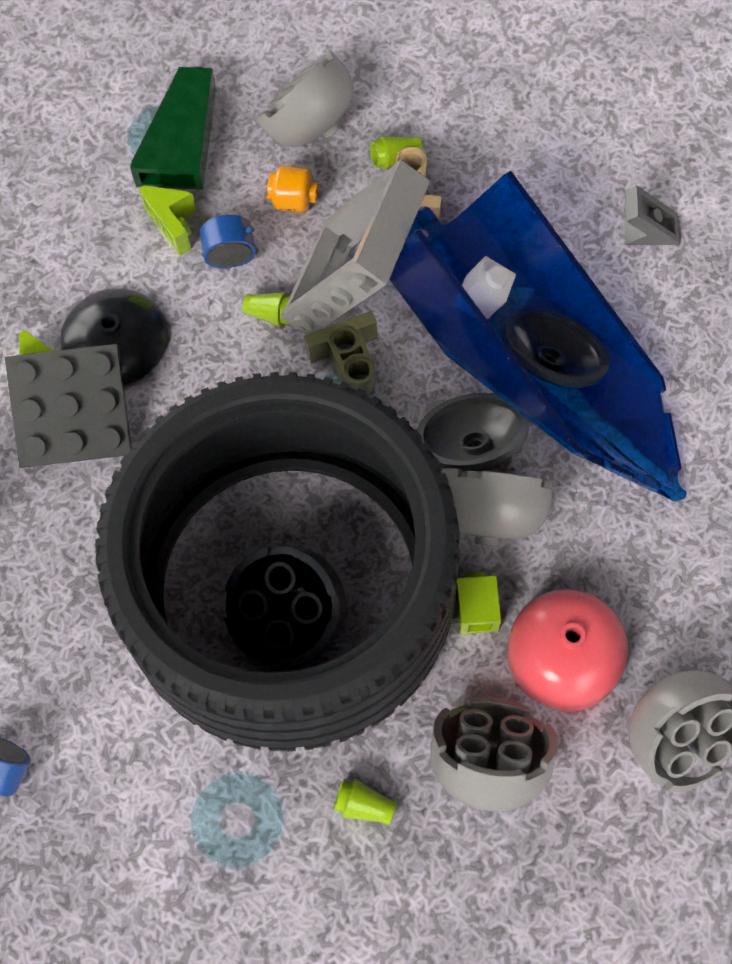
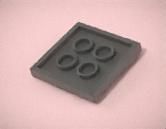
[5,344,131,468]

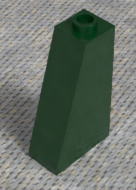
[130,66,216,190]

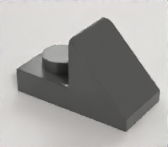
[624,185,680,245]

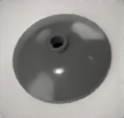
[417,393,529,472]

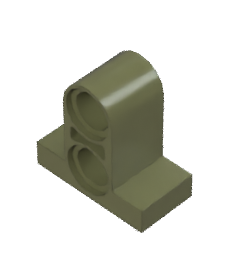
[304,310,378,396]

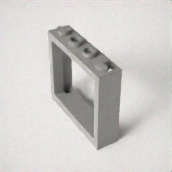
[281,160,430,335]

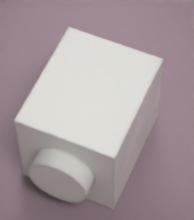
[455,256,516,321]

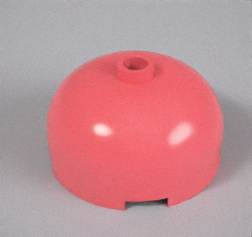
[507,589,628,712]

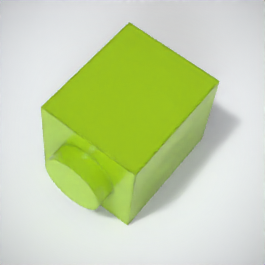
[456,572,501,634]

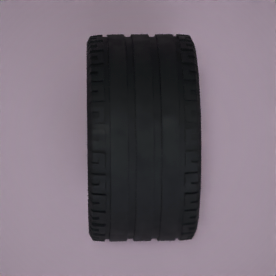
[95,372,460,752]

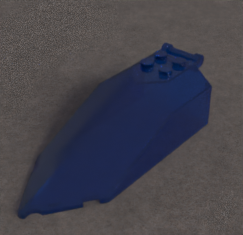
[389,171,687,502]

